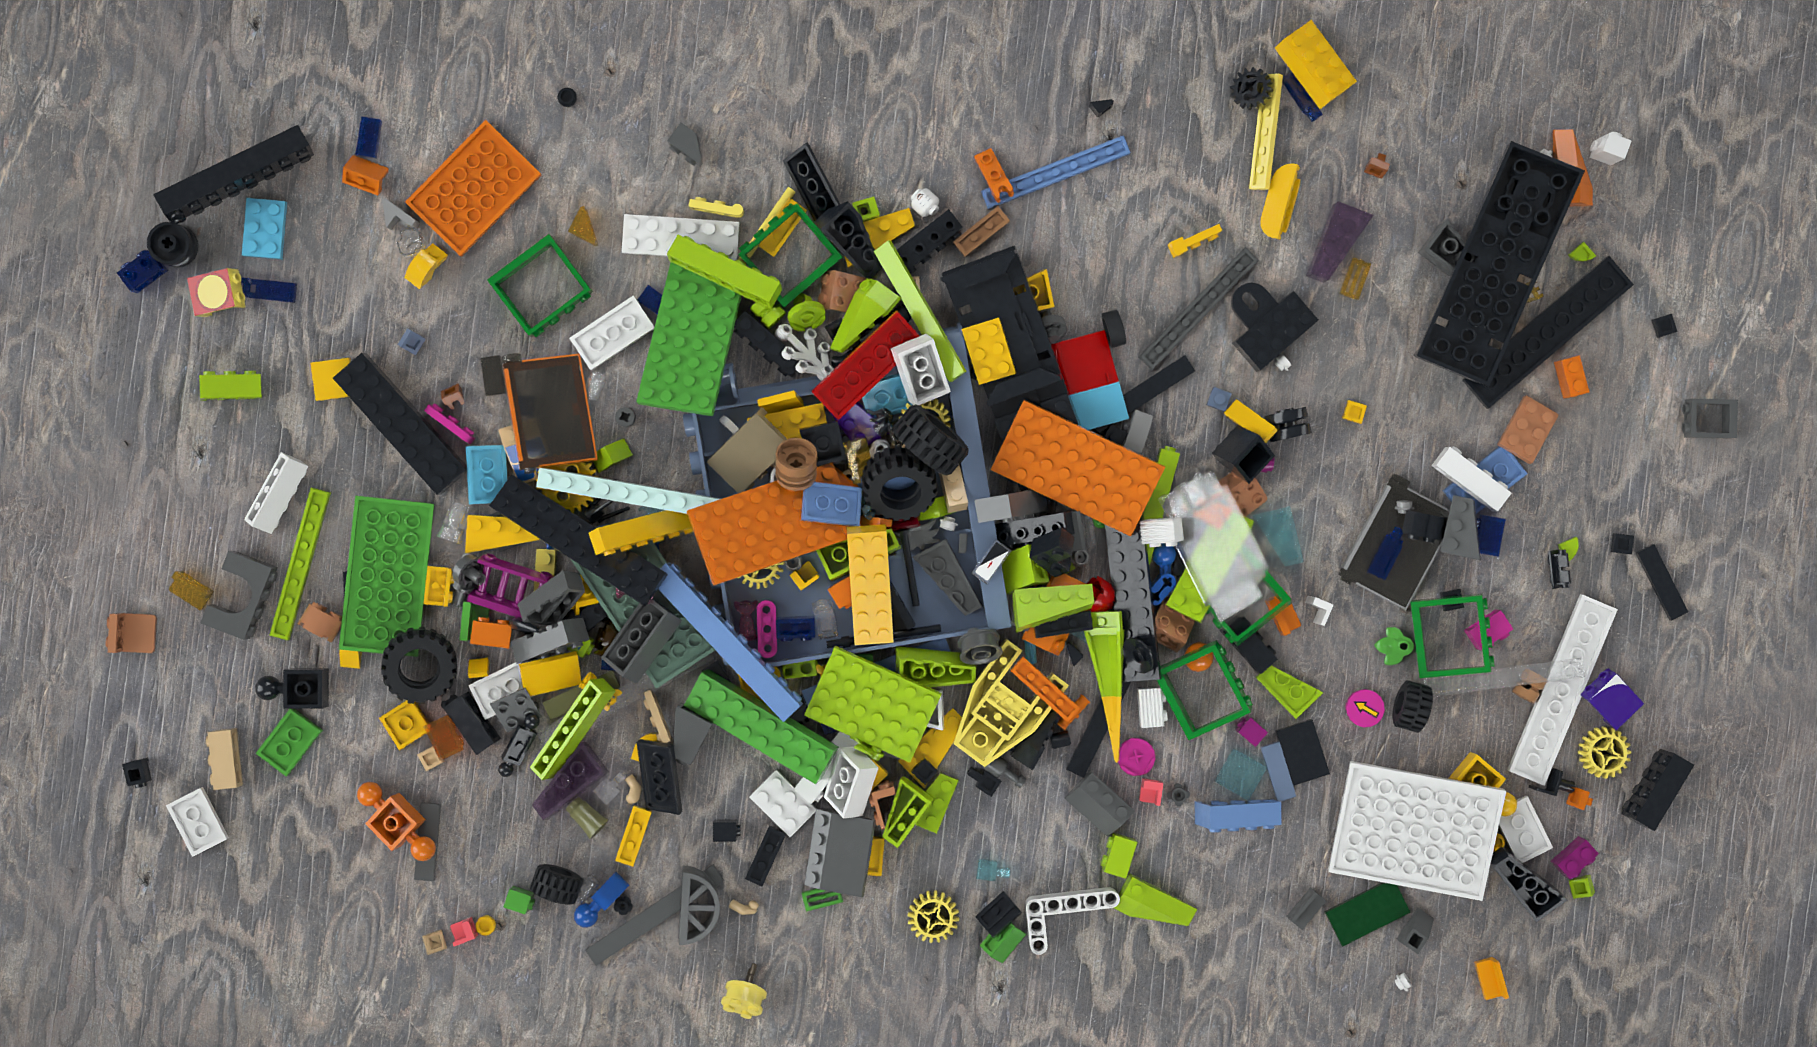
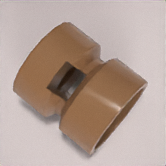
[1512,668,1548,704]

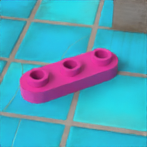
[424,403,475,444]
[757,600,777,658]

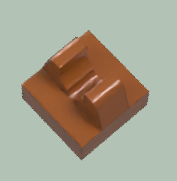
[1364,153,1390,179]
[441,383,464,409]

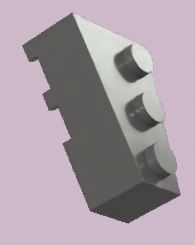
[1440,495,1481,561]
[518,570,585,626]

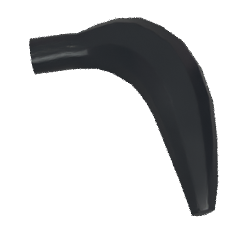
[510,617,539,635]

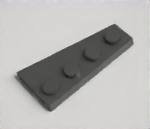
[912,539,983,616]

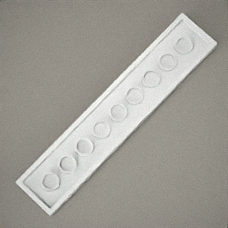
[1507,594,1618,786]

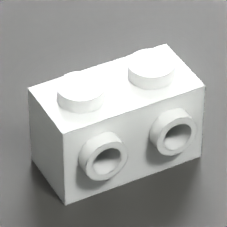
[1590,132,1631,165]

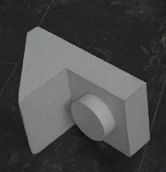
[382,198,420,230]

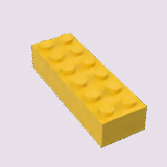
[847,524,894,645]

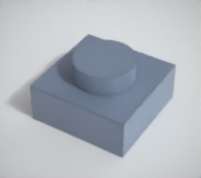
[398,329,426,355]
[1206,387,1232,412]

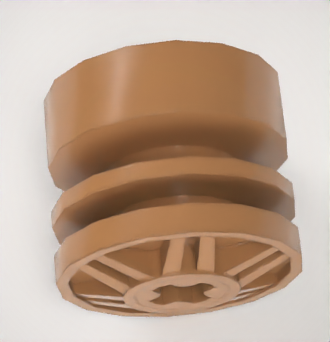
[775,438,817,491]

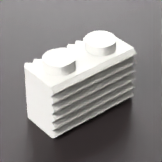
[1139,517,1184,547]
[1137,687,1168,728]

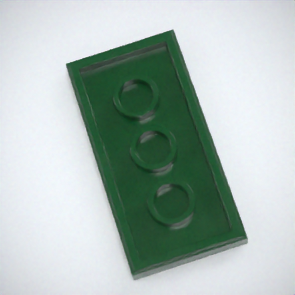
[1324,882,1411,947]

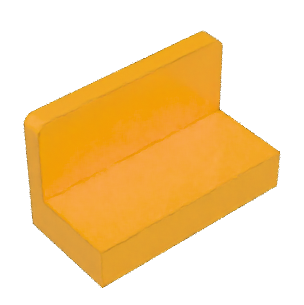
[1474,957,1509,1000]

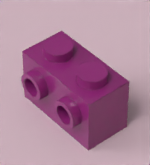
[1550,836,1599,879]

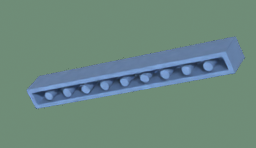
[658,562,803,722]

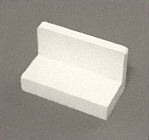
[1305,596,1333,626]

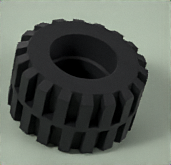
[1392,680,1433,733]
[530,864,584,905]

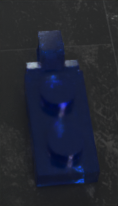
[1282,72,1323,122]
[1367,527,1403,580]

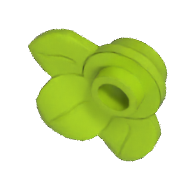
[850,736,885,761]

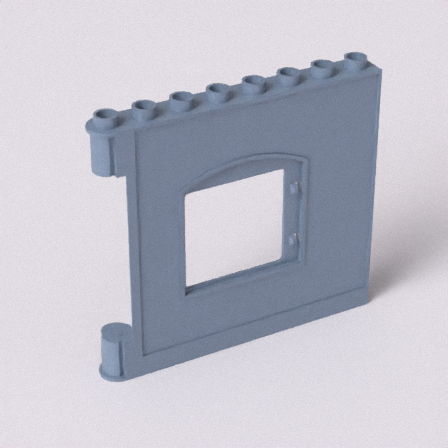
[683,322,1012,673]

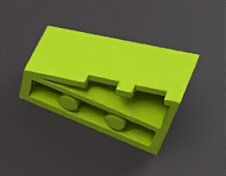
[199,371,262,401]
[882,776,934,848]

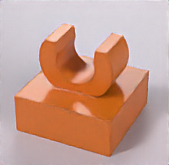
[1566,787,1593,810]

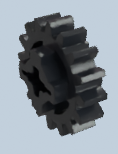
[1230,67,1273,110]

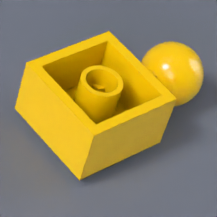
[1448,752,1517,817]

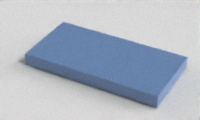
[1442,446,1528,514]

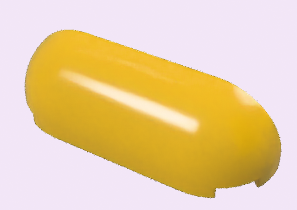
[1261,164,1301,239]

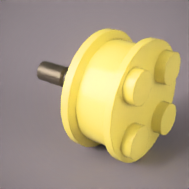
[721,963,767,1019]

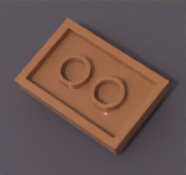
[1497,395,1559,464]

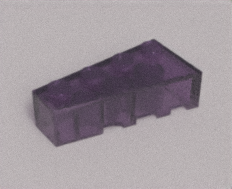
[1306,201,1373,283]
[532,742,609,820]

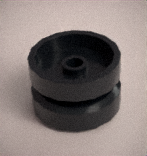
[147,222,198,267]
[1264,407,1312,442]

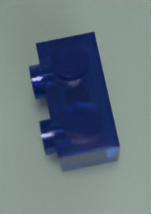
[117,250,168,294]
[1477,515,1506,557]
[776,616,816,642]

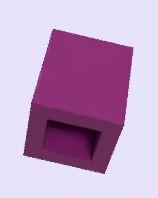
[1235,716,1268,747]

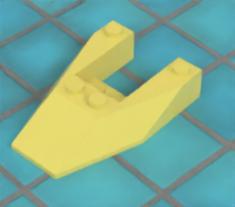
[953,638,1069,767]

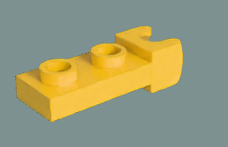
[1167,224,1222,258]

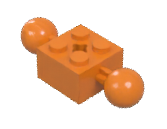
[357,782,436,861]

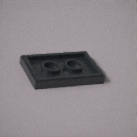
[1275,719,1330,786]

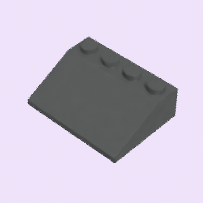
[805,808,876,897]

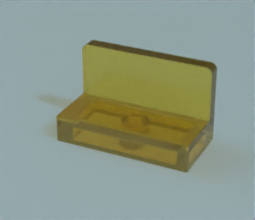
[844,437,871,484]
[169,571,214,610]

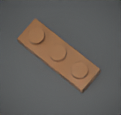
[953,206,1010,257]

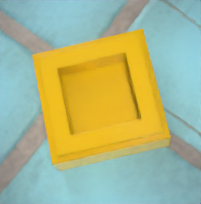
[1342,400,1367,424]
[468,658,490,678]

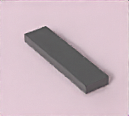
[414,802,441,881]

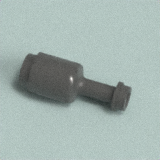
[977,756,1026,788]

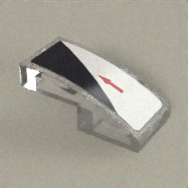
[971,540,1011,584]

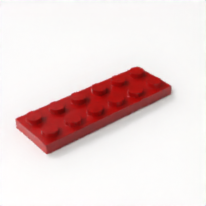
[811,311,919,420]

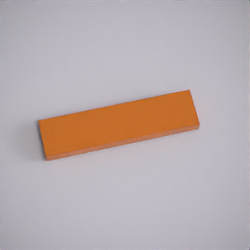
[1010,656,1081,722]

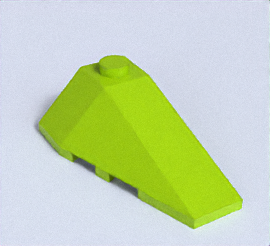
[1114,873,1197,926]

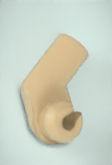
[625,774,642,804]
[729,899,759,915]

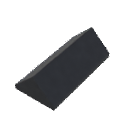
[783,142,840,221]

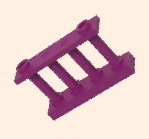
[467,553,554,625]

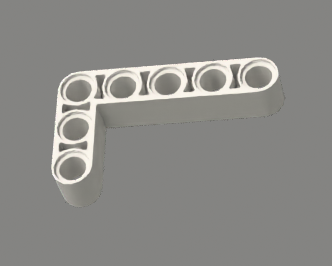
[1025,887,1120,955]

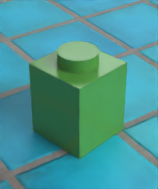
[503,886,536,914]

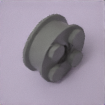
[958,628,1003,665]

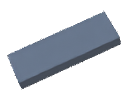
[1260,741,1296,802]

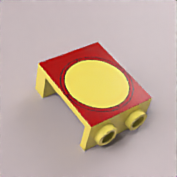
[187,268,246,317]

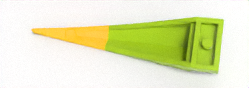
[1084,611,1124,763]

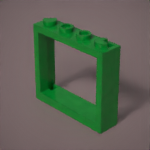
[738,203,842,307]
[487,234,593,337]
[1206,544,1292,646]
[1411,593,1495,678]
[1157,640,1253,740]

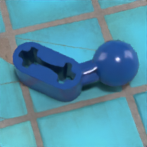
[1151,543,1176,605]
[574,872,629,928]

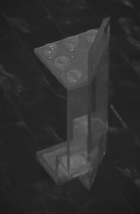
[1158,471,1270,622]

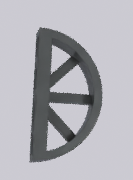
[678,865,720,945]

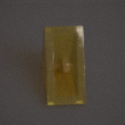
[568,206,598,246]

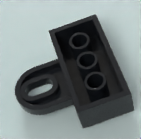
[1231,283,1319,372]

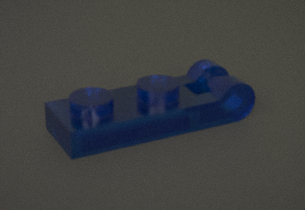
[241,277,297,303]

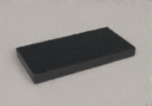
[636,739,683,815]

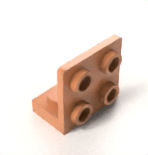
[1155,597,1195,653]

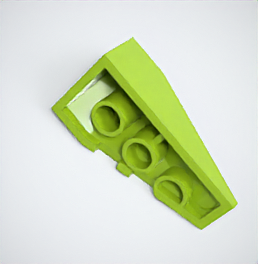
[830,278,901,353]

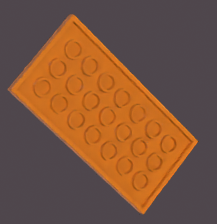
[990,400,1165,536]
[687,462,853,586]

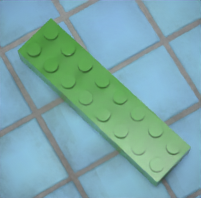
[684,669,839,784]

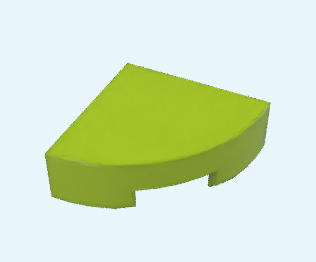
[1568,242,1596,262]
[1557,537,1579,561]

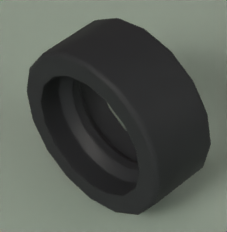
[1102,309,1126,348]

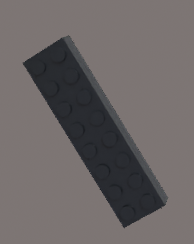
[153,125,314,224]
[333,353,467,495]

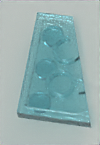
[1252,506,1304,566]

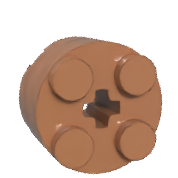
[297,602,342,643]

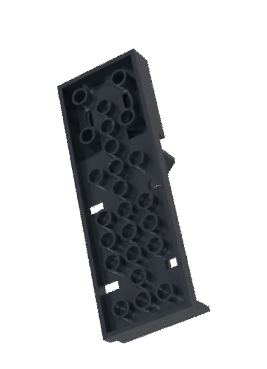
[1414,141,1585,387]
[940,245,1081,492]

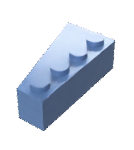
[1194,799,1282,832]

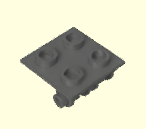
[490,688,542,732]

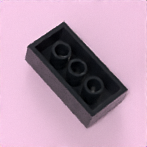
[1621,749,1694,831]

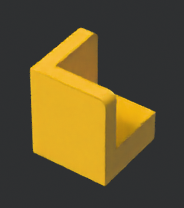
[790,561,820,590]

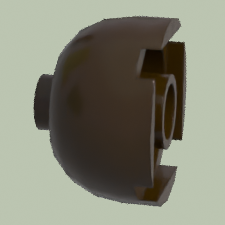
[594,618,619,656]

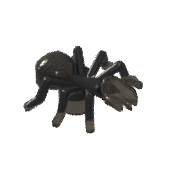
[866,407,904,448]

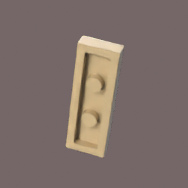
[643,690,674,744]

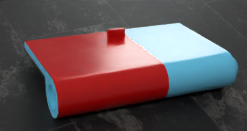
[1051,330,1129,430]

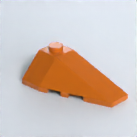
[1553,129,1593,206]

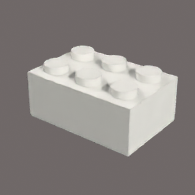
[891,334,951,405]
[824,747,878,819]

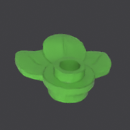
[1374,627,1414,665]

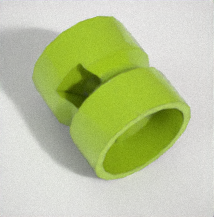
[750,302,786,329]

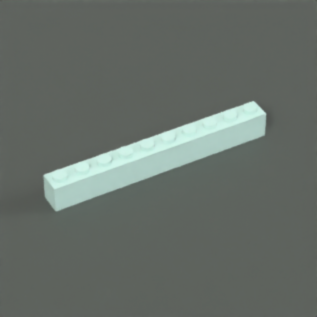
[536,468,720,514]

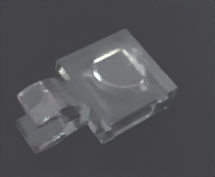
[593,771,627,805]

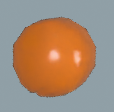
[1184,642,1214,672]

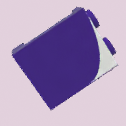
[1580,668,1644,730]

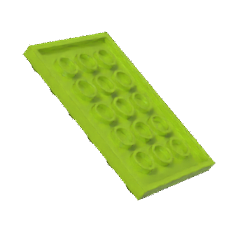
[804,646,942,763]

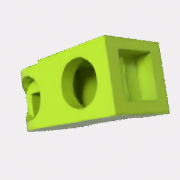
[782,659,819,679]

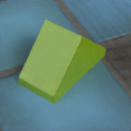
[593,438,633,473]
[919,495,955,521]

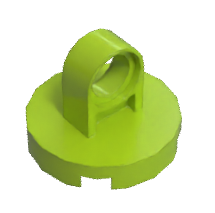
[787,293,826,331]

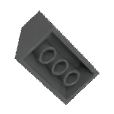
[601,598,682,684]

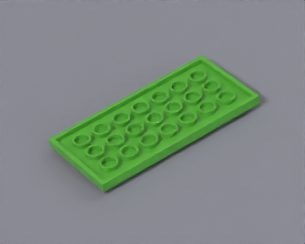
[636,262,742,416]
[339,496,435,657]

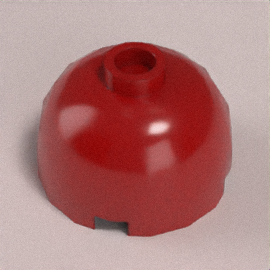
[1084,576,1115,612]

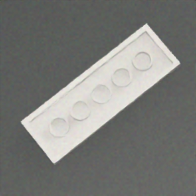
[622,214,740,261]

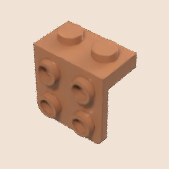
[818,270,866,313]
[1212,472,1267,517]
[106,613,157,653]
[869,779,896,830]

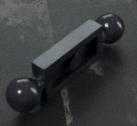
[498,713,540,777]

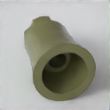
[566,797,609,839]

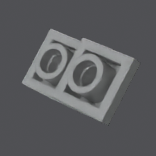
[1123,410,1153,454]

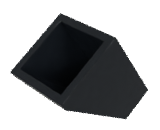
[1212,425,1275,484]

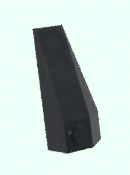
[814,201,882,279]
[1009,709,1061,770]

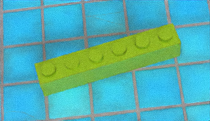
[667,235,782,309]
[530,678,616,780]

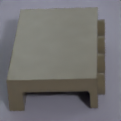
[707,407,787,493]

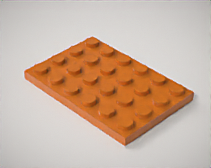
[405,120,542,257]

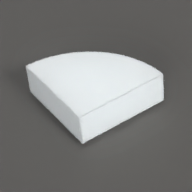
[719,415,739,434]

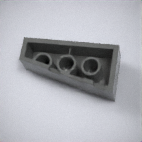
[1418,219,1476,276]
[974,490,1049,523]
[510,618,590,664]

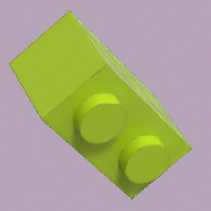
[1100,832,1137,879]

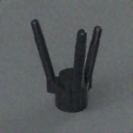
[584,479,630,524]

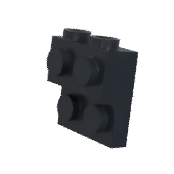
[800,420,847,467]

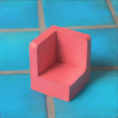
[1139,778,1164,806]
[450,917,479,946]

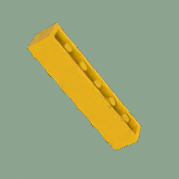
[589,510,694,556]

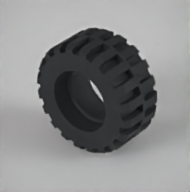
[893,404,969,475]
[862,446,937,521]
[381,627,457,704]

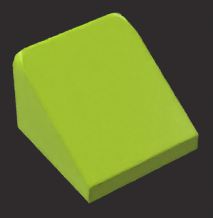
[1568,875,1595,899]

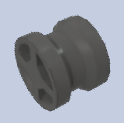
[615,407,636,427]

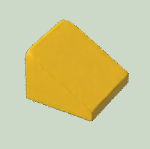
[339,650,362,669]

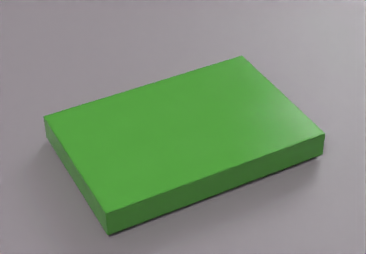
[256,709,323,776]

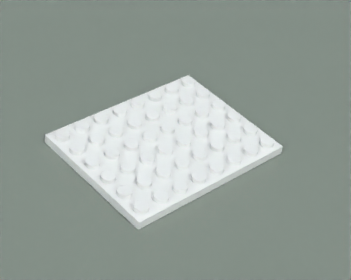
[1328,761,1506,901]

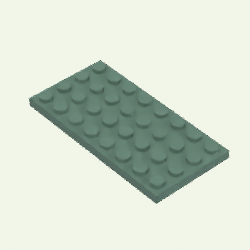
[571,516,715,689]

